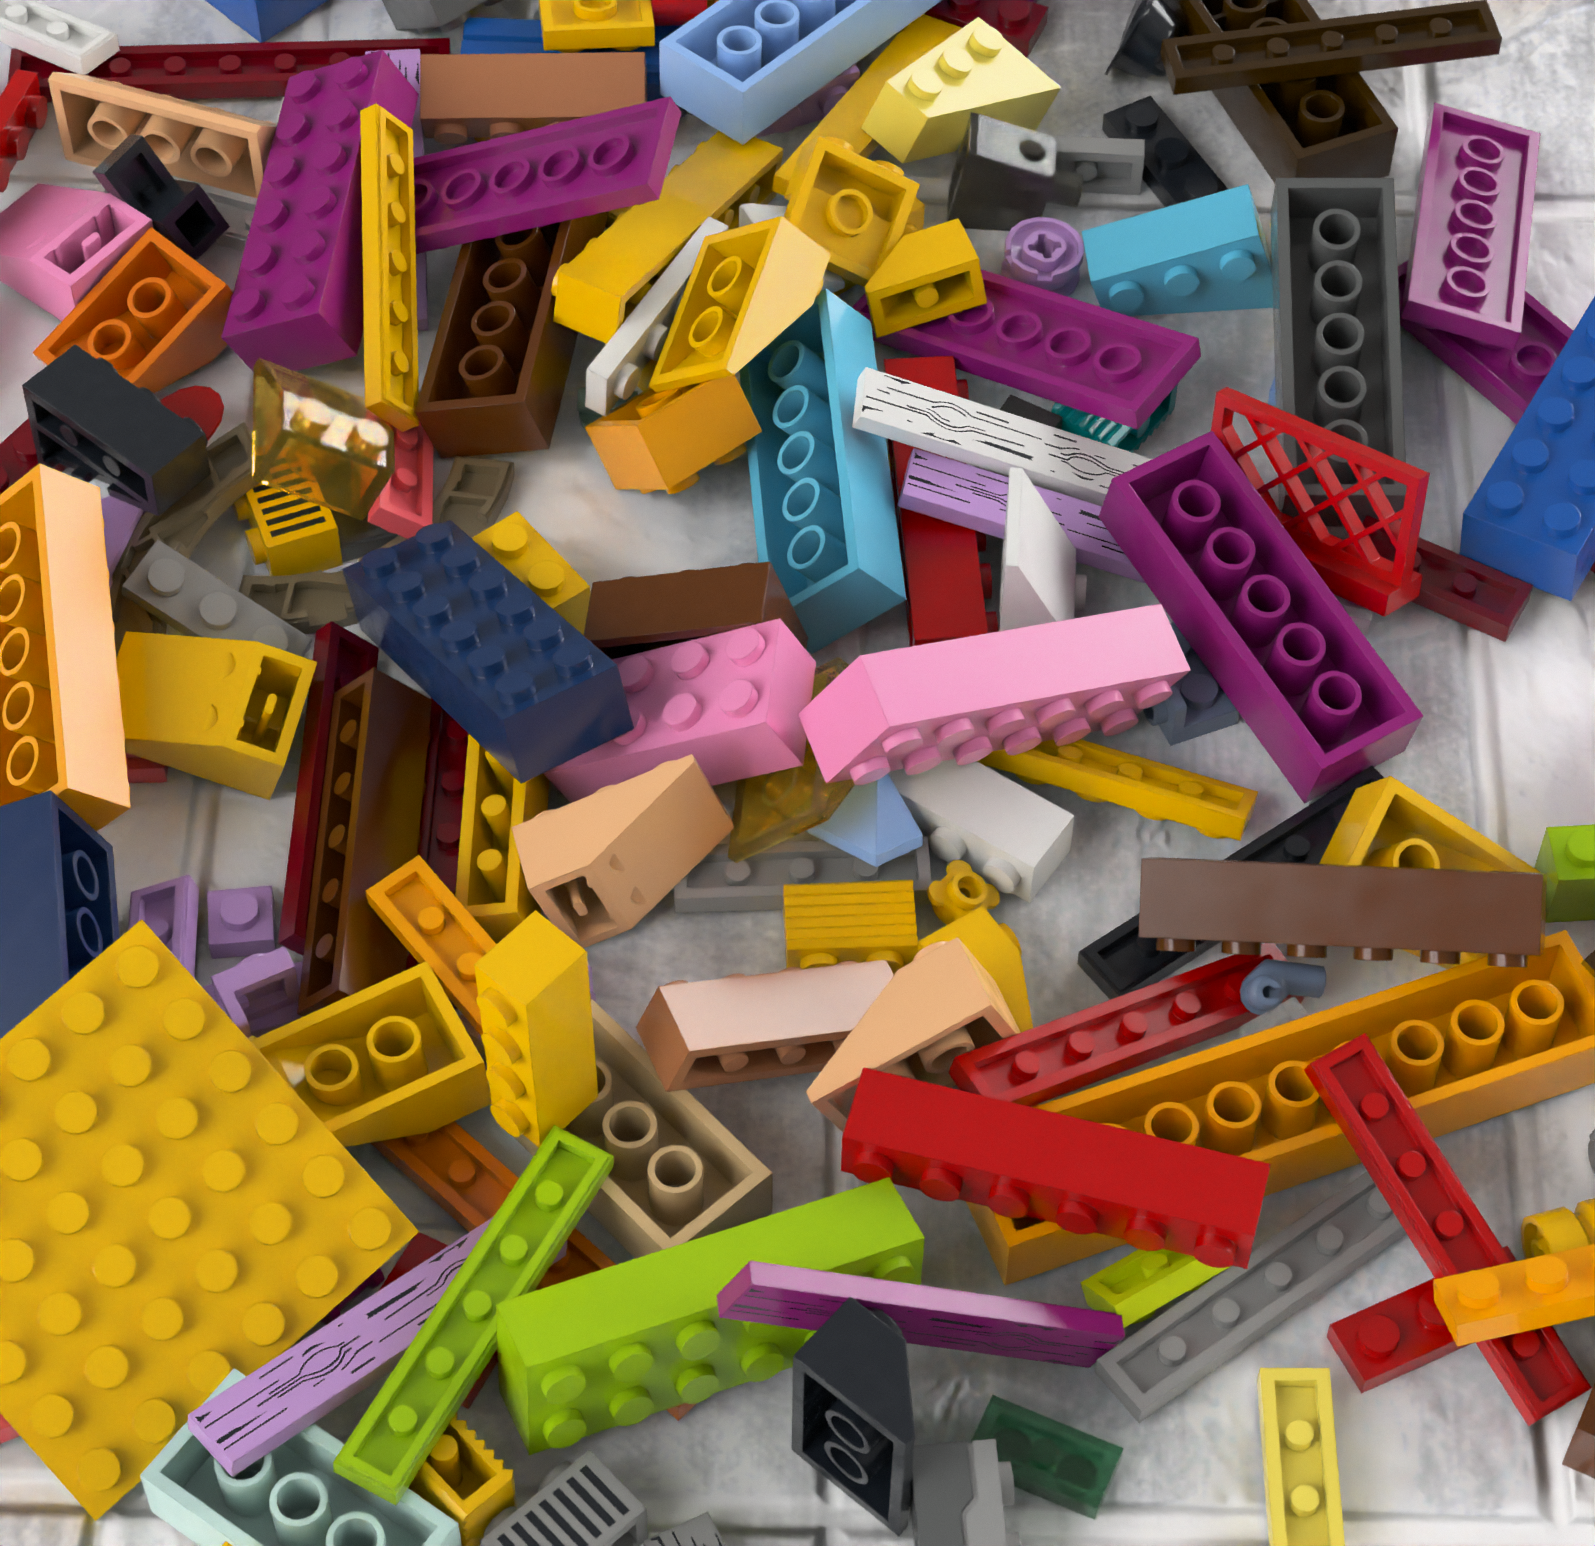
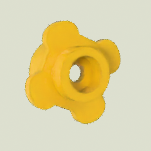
[927,860,1000,925]

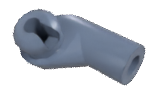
[1240,959,1326,1015]

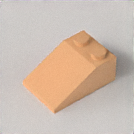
[806,937,1021,1132]

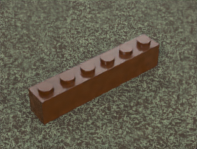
[297,667,432,1017]
[1139,857,1547,967]

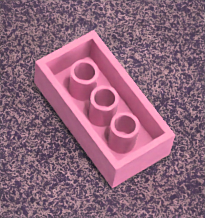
[544,618,816,803]

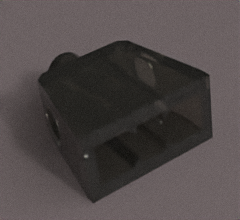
[946,112,1083,231]

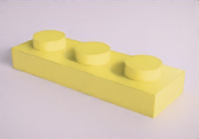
[1257,1368,1345,1546]

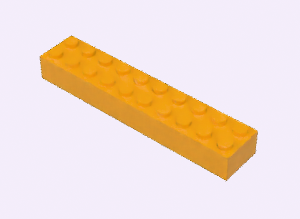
[966,930,1595,1286]

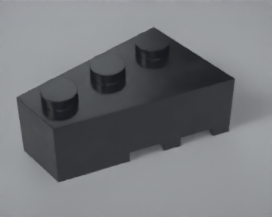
[22,345,211,516]

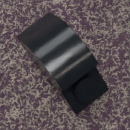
[93,134,230,261]

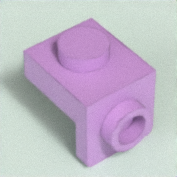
[211,946,299,1038]

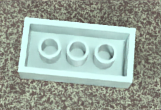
[140,1368,462,1546]

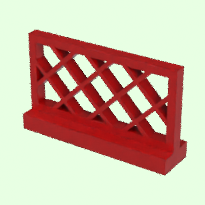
[1211,387,1430,617]

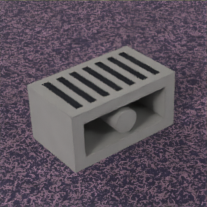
[480,1450,648,1546]

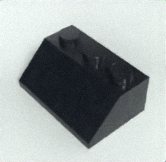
[791,1296,915,1536]

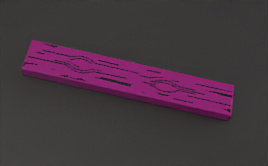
[717,1260,1125,1368]

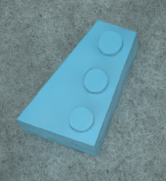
[1082,184,1273,316]

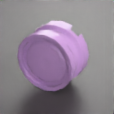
[1001,217,1084,297]

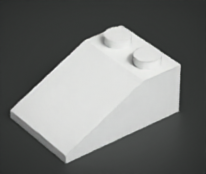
[998,467,1087,632]

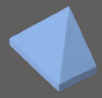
[789,774,923,867]

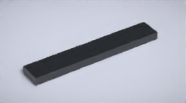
[1077,766,1384,1000]

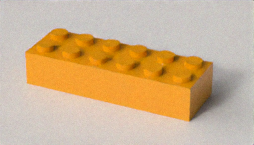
[0,463,131,832]

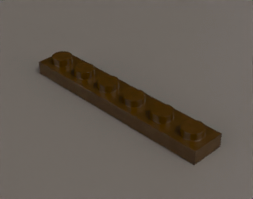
[1160,0,1502,95]

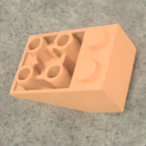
[511,754,734,948]

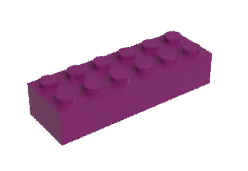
[221,50,419,380]
[1099,431,1423,804]

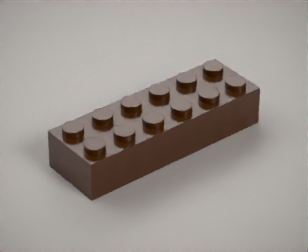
[415,211,609,459]

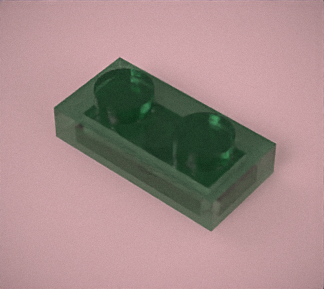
[970,1395,1124,1520]

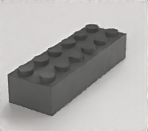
[1270,178,1407,526]

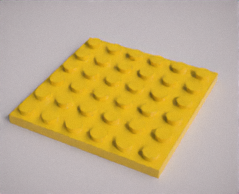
[0,919,419,1521]

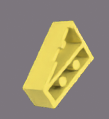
[861,17,1061,164]

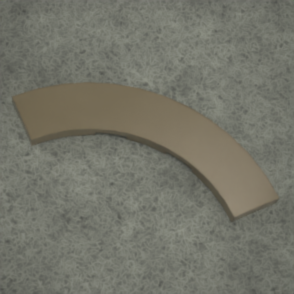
[110,422,273,658]
[239,456,515,635]

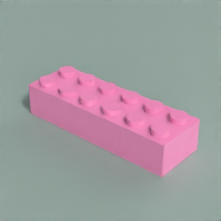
[798,604,1191,785]

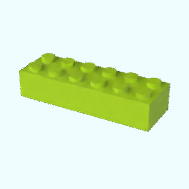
[496,1177,925,1455]

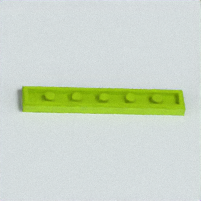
[333,1125,614,1506]

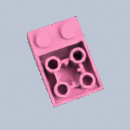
[0,183,154,321]

